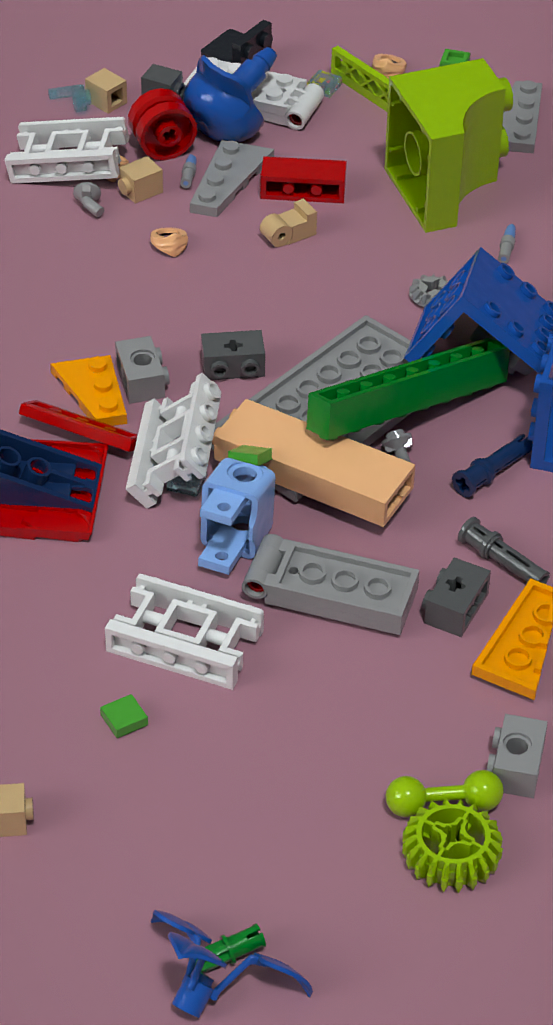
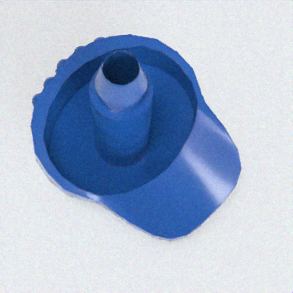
[183,47,277,143]

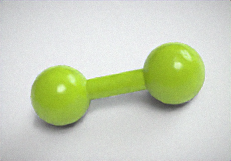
[385,770,504,817]

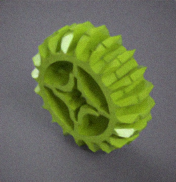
[402,798,503,893]

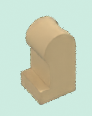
[260,198,317,247]

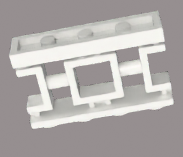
[4,117,130,184]
[126,373,221,509]
[105,574,264,690]

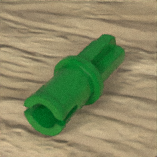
[195,923,266,973]

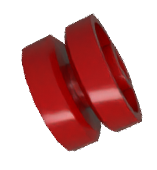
[128,88,197,160]

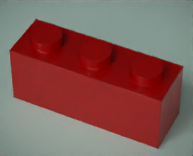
[260,156,347,204]

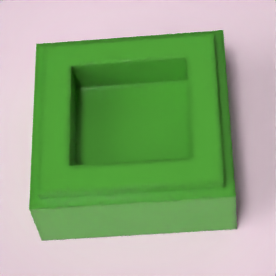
[439,49,471,67]
[228,445,272,466]
[100,694,148,738]

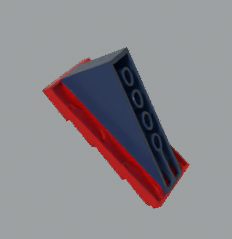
[0,429,108,542]

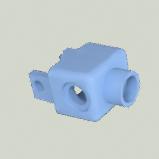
[198,458,276,575]

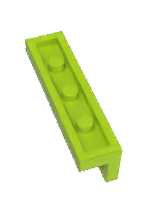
[331,45,389,112]

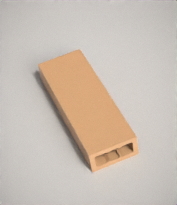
[212,399,415,527]

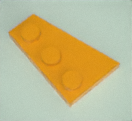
[50,355,127,426]

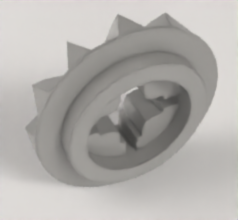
[409,274,448,307]

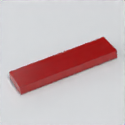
[19,400,138,452]

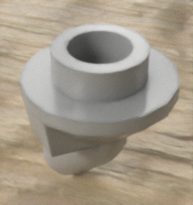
[73,182,104,217]
[381,429,413,462]

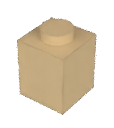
[85,68,127,114]
[118,156,163,204]
[0,783,34,837]

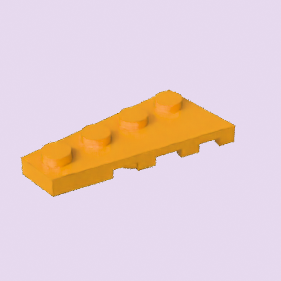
[471,578,553,700]

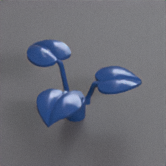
[151,910,313,1018]

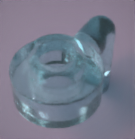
[48,84,91,112]

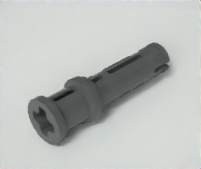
[458,517,550,584]

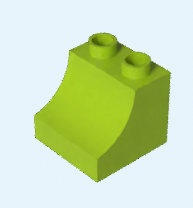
[384,58,513,233]

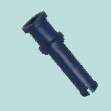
[452,434,533,497]

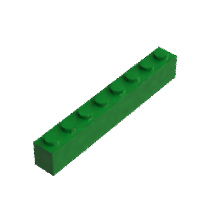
[306,338,510,440]

